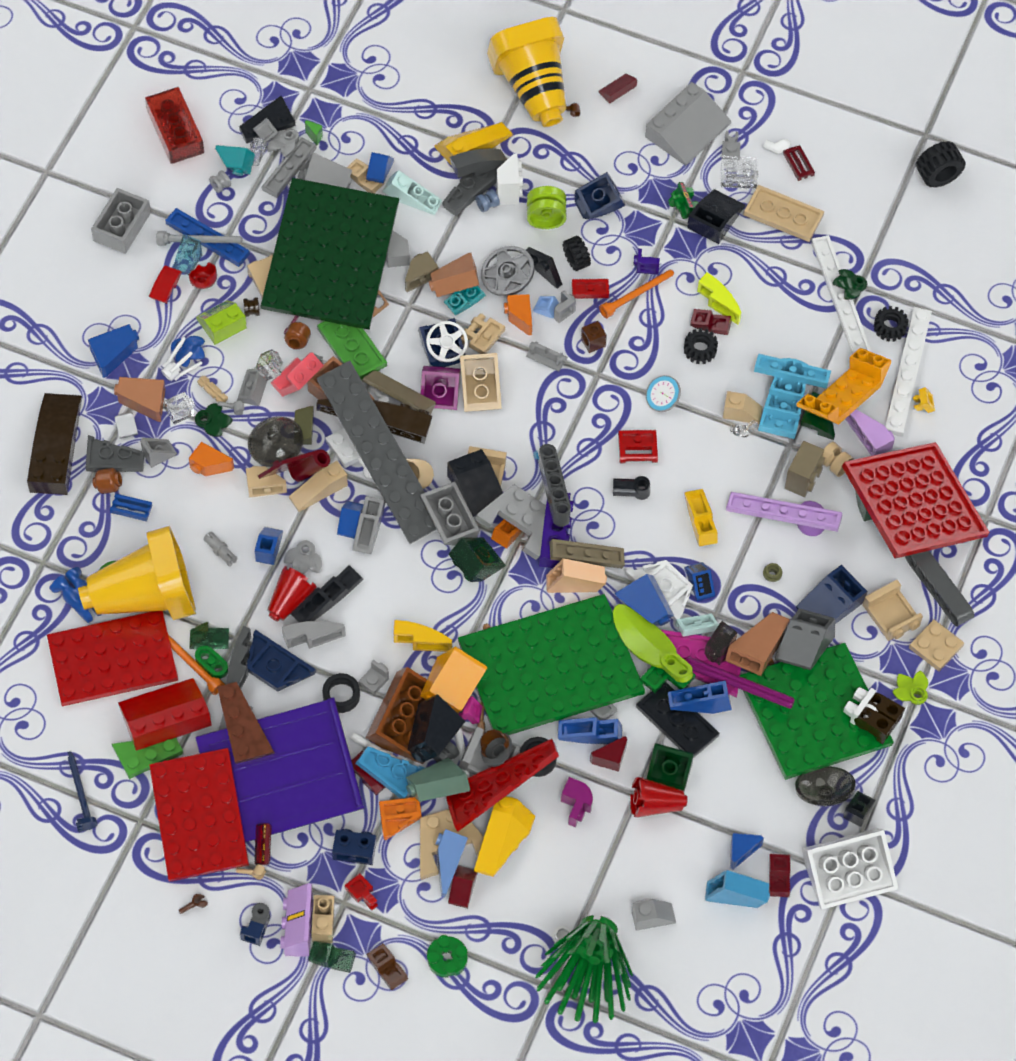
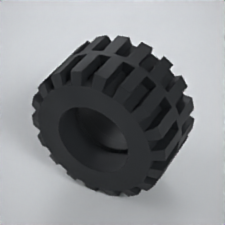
[916,141,966,188]

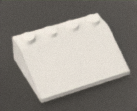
[801,828,898,910]

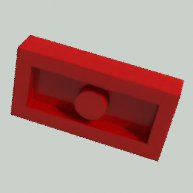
[572,279,609,299]

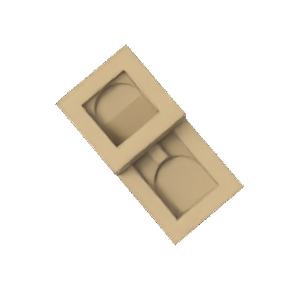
[346,158,384,193]

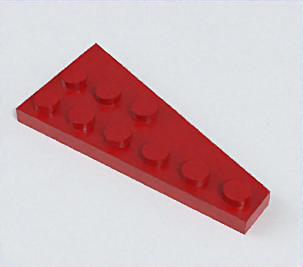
[446,739,559,832]

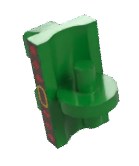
[668,182,698,219]

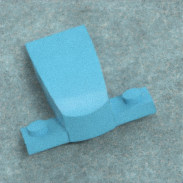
[754,354,831,439]

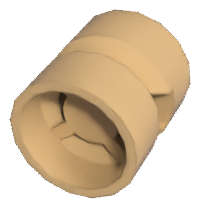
[823,442,854,477]

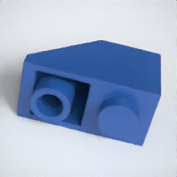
[254,527,283,565]

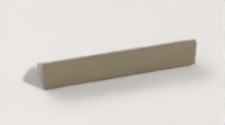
[363,370,436,415]

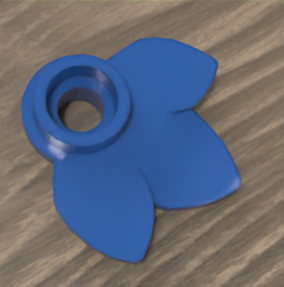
[171,336,205,367]

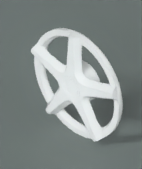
[426,321,468,362]

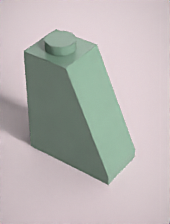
[406,758,470,802]

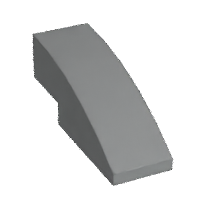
[352,496,386,554]
[282,621,346,649]

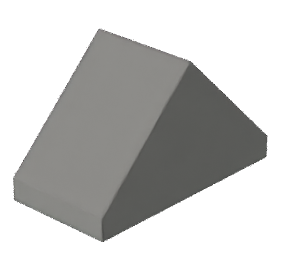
[140,438,177,468]

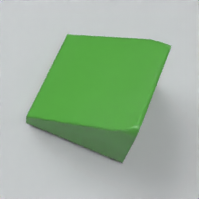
[305,120,323,145]

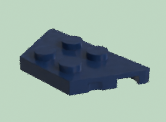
[246,630,316,692]

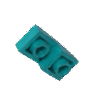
[444,286,486,315]

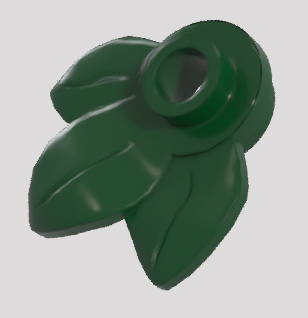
[832,269,867,300]
[195,403,233,437]

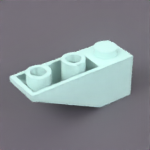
[382,170,443,215]

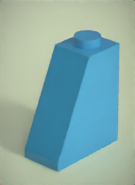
[705,870,770,908]

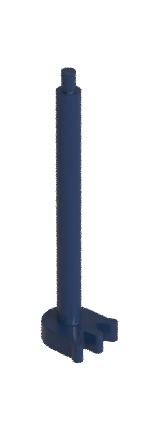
[68,751,98,833]

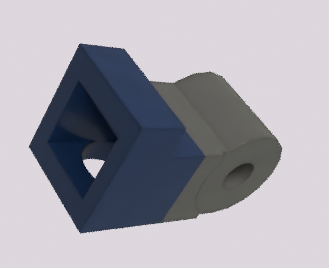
[240,903,270,946]

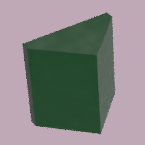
[646,743,694,791]

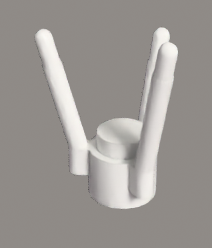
[161,337,202,381]

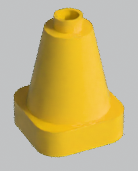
[78,526,196,620]

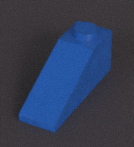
[668,680,732,714]

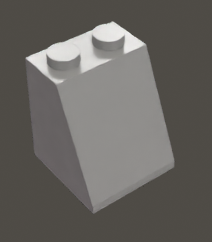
[297,152,352,188]

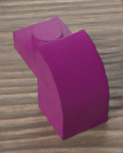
[561,777,593,828]

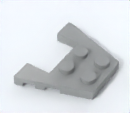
[474,484,546,560]

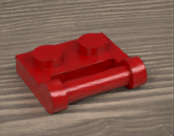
[618,430,658,463]

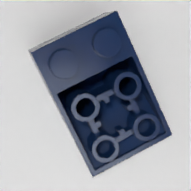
[796,564,868,624]

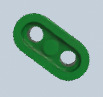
[195,646,228,679]

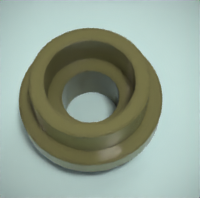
[763,563,783,582]

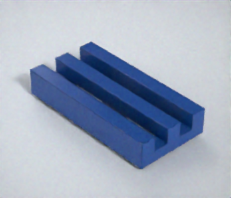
[110,494,153,522]

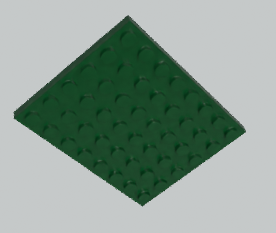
[261,178,399,330]

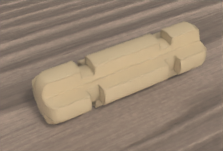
[197,376,228,402]

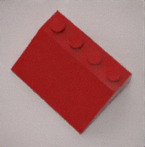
[118,678,212,751]

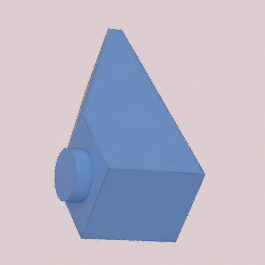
[435,829,468,898]

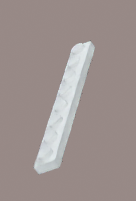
[885,307,932,437]

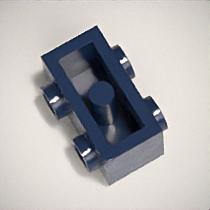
[332,829,377,865]

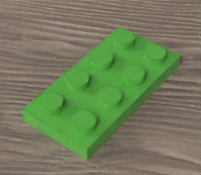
[317,321,387,380]

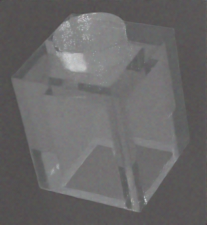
[164,392,195,424]

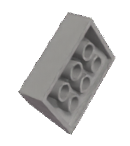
[645,82,731,166]

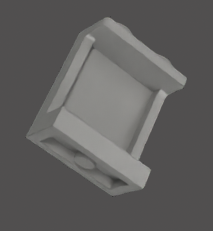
[458,727,520,774]

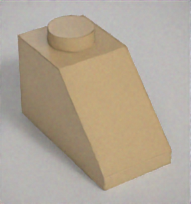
[723,391,762,424]
[246,466,287,498]

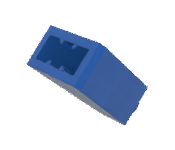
[88,324,139,378]
[615,574,674,626]

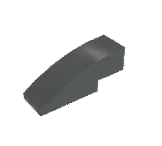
[450,148,507,178]

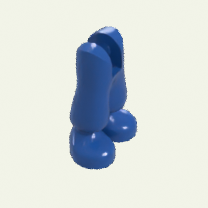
[49,567,102,623]

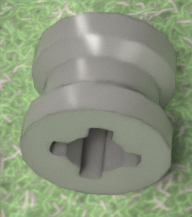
[209,170,231,193]

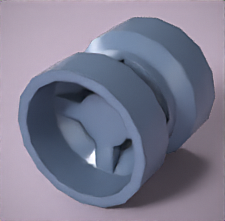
[475,189,500,213]

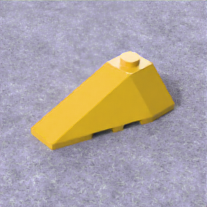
[434,122,513,165]
[474,796,535,877]

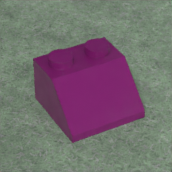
[420,366,461,410]

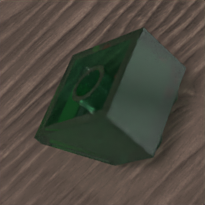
[448,537,506,582]

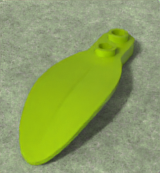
[613,604,693,683]

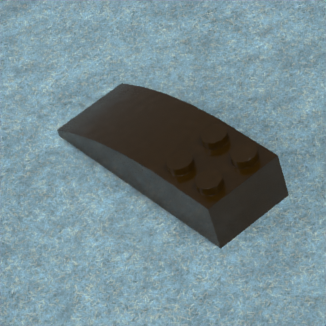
[27,393,82,495]
[316,399,432,444]

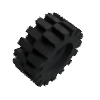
[562,235,591,271]
[874,306,909,342]
[684,328,718,364]

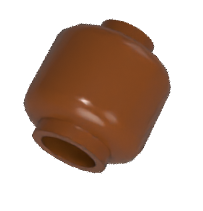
[284,322,311,349]
[92,468,122,494]

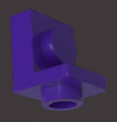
[633,248,660,275]

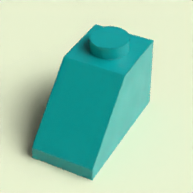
[215,145,255,176]

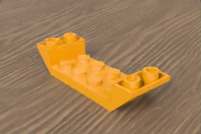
[796,348,891,425]

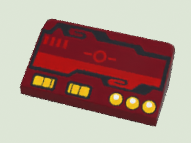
[254,823,272,865]

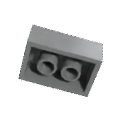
[91,188,151,254]

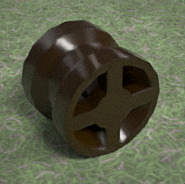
[243,297,260,317]

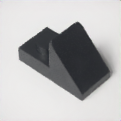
[844,791,876,827]

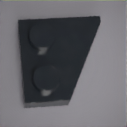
[526,247,563,289]

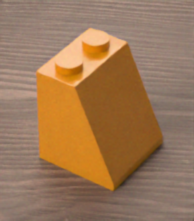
[420,647,487,713]

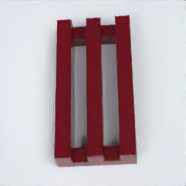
[783,145,815,181]

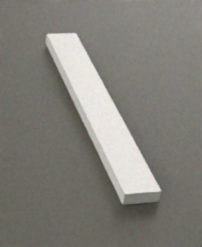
[811,235,872,354]

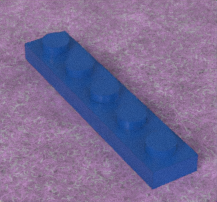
[165,208,250,267]

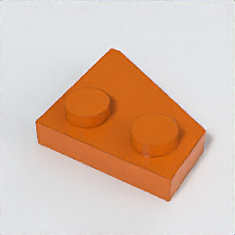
[379,797,422,840]

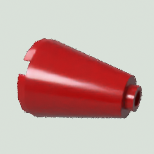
[267,566,317,622]
[630,777,688,817]

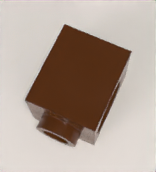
[581,321,607,353]

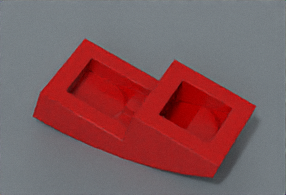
[149,265,182,304]

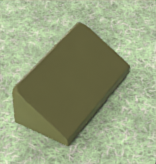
[293,406,314,445]

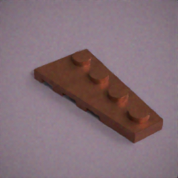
[217,682,275,764]

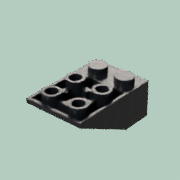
[687,189,745,244]

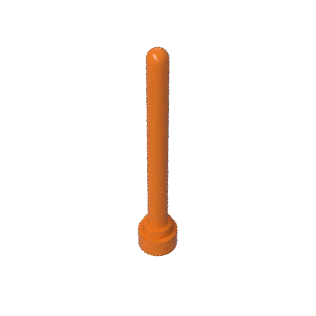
[599,269,674,319]
[168,635,225,695]

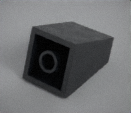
[407,694,466,763]

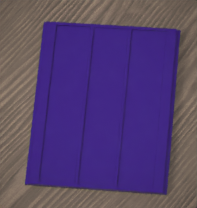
[195,697,364,842]

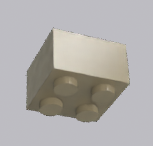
[784,441,825,497]

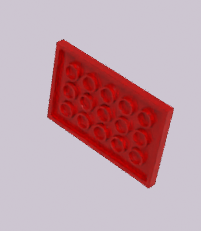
[47,611,178,707]
[149,748,249,882]

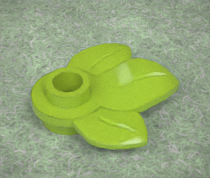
[893,671,928,705]

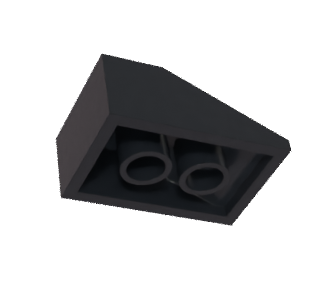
[447,449,503,517]

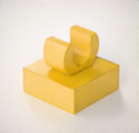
[913,387,935,413]

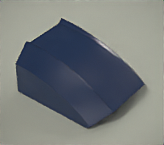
[575,172,626,219]
[418,318,466,367]

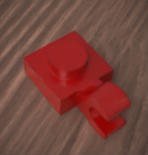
[344,873,378,911]

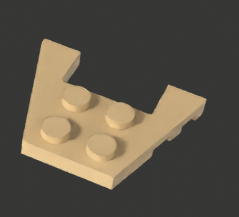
[420,809,484,880]

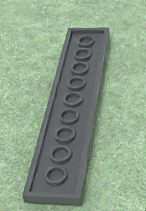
[317,360,437,544]

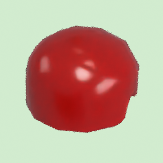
[189,262,217,289]

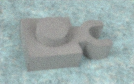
[722,131,741,161]

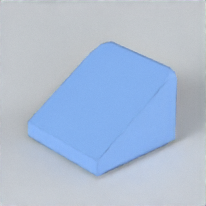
[533,296,559,318]

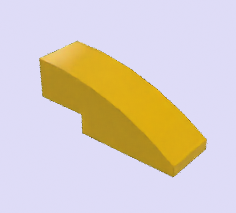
[684,489,718,547]
[394,620,452,652]

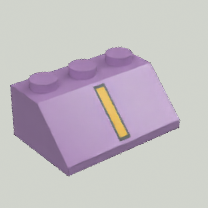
[280,883,313,957]

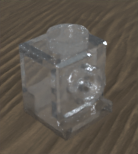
[255,349,283,381]

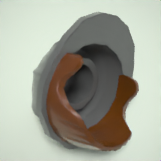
[480,729,513,767]

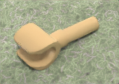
[236,864,266,880]

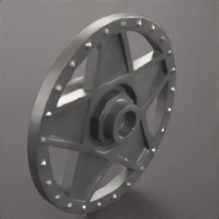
[481,246,535,296]

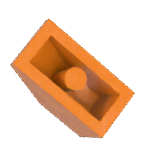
[504,294,532,335]
[189,442,234,476]

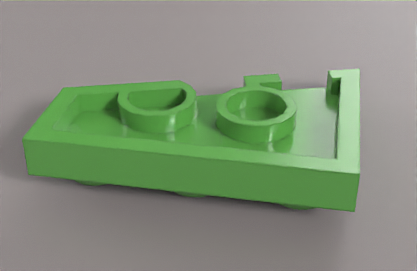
[112,738,183,779]

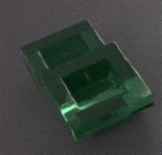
[308,941,356,973]

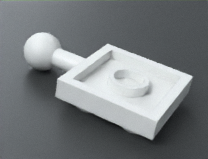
[325,428,372,479]

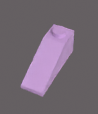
[846,410,895,456]

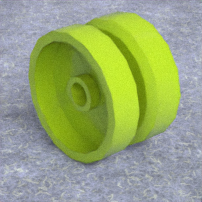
[527,186,566,229]

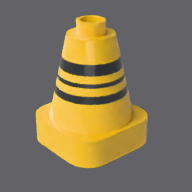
[487,17,566,127]

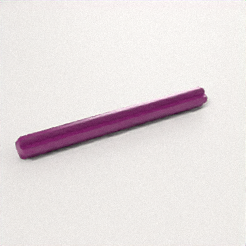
[686,657,795,709]

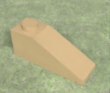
[289,461,348,512]

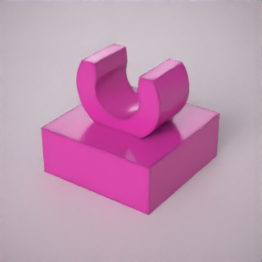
[458,696,483,724]

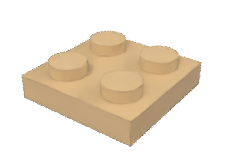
[909,620,964,672]

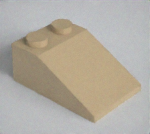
[460,353,502,412]

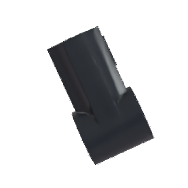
[613,476,650,500]

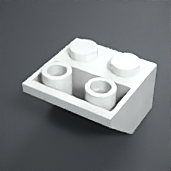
[496,154,523,205]

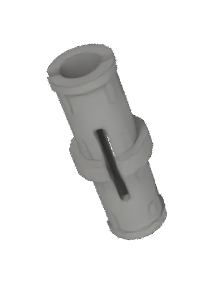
[204,532,238,566]

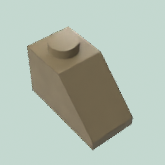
[405,251,439,292]

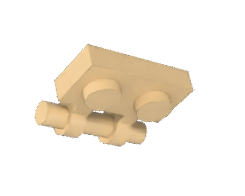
[461,313,505,354]

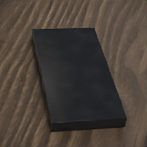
[636,682,720,758]

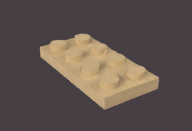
[743,185,825,242]

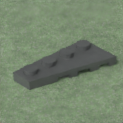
[442,167,499,216]

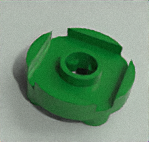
[427,935,468,978]

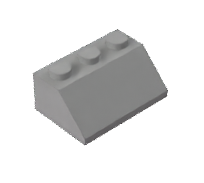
[420,482,480,546]

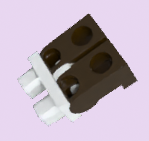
[843,687,905,744]

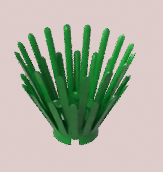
[535,915,633,1023]

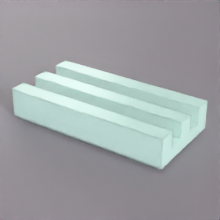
[675,613,719,637]

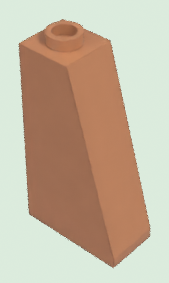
[725,612,790,676]

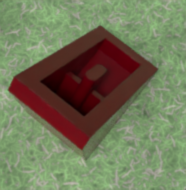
[590,736,628,772]
[448,866,478,909]

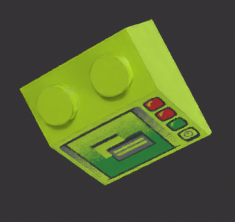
[196,300,247,345]

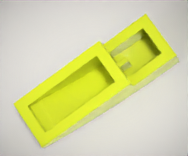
[697,272,742,325]

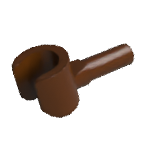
[566,103,580,117]
[178,894,208,914]

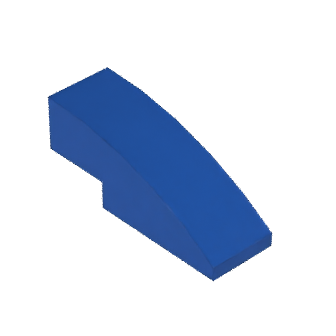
[558,717,622,744]

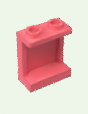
[271,352,324,397]

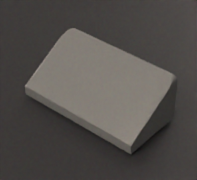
[237,368,269,406]

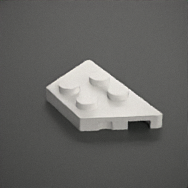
[626,560,693,622]

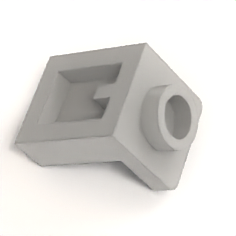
[554,290,576,323]
[359,660,389,696]

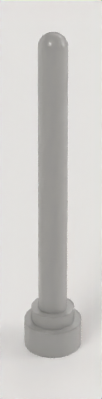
[156,231,243,246]

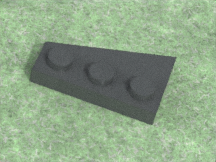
[85,435,144,472]

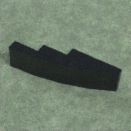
[291,565,363,623]

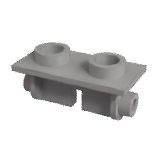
[526,341,568,372]

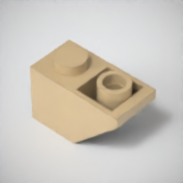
[311,895,335,943]

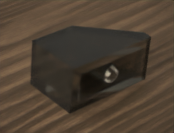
[704,621,738,666]

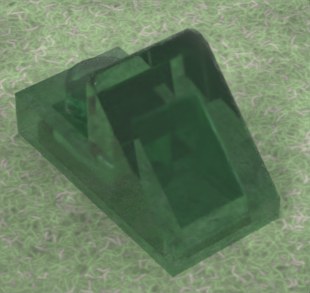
[189,622,229,649]

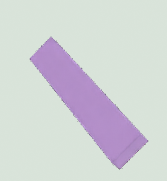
[726,492,843,532]

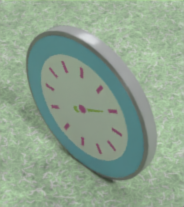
[646,375,681,412]

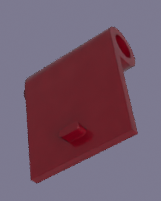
[258,449,330,482]

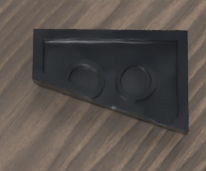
[239,96,296,144]

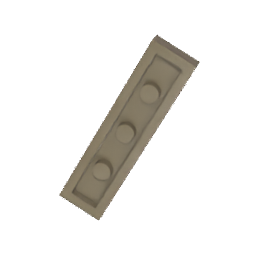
[550,539,625,569]

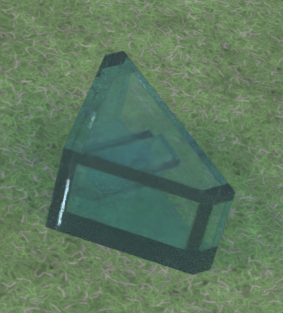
[173,234,202,275]

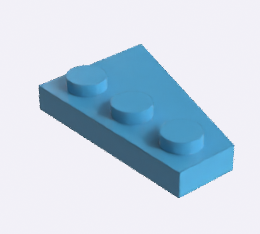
[355,746,425,799]

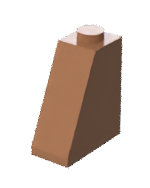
[429,252,479,297]
[114,377,166,422]

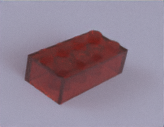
[145,87,204,164]

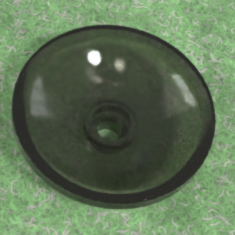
[248,416,304,467]
[795,766,856,807]

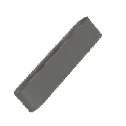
[538,444,571,527]
[905,551,974,627]

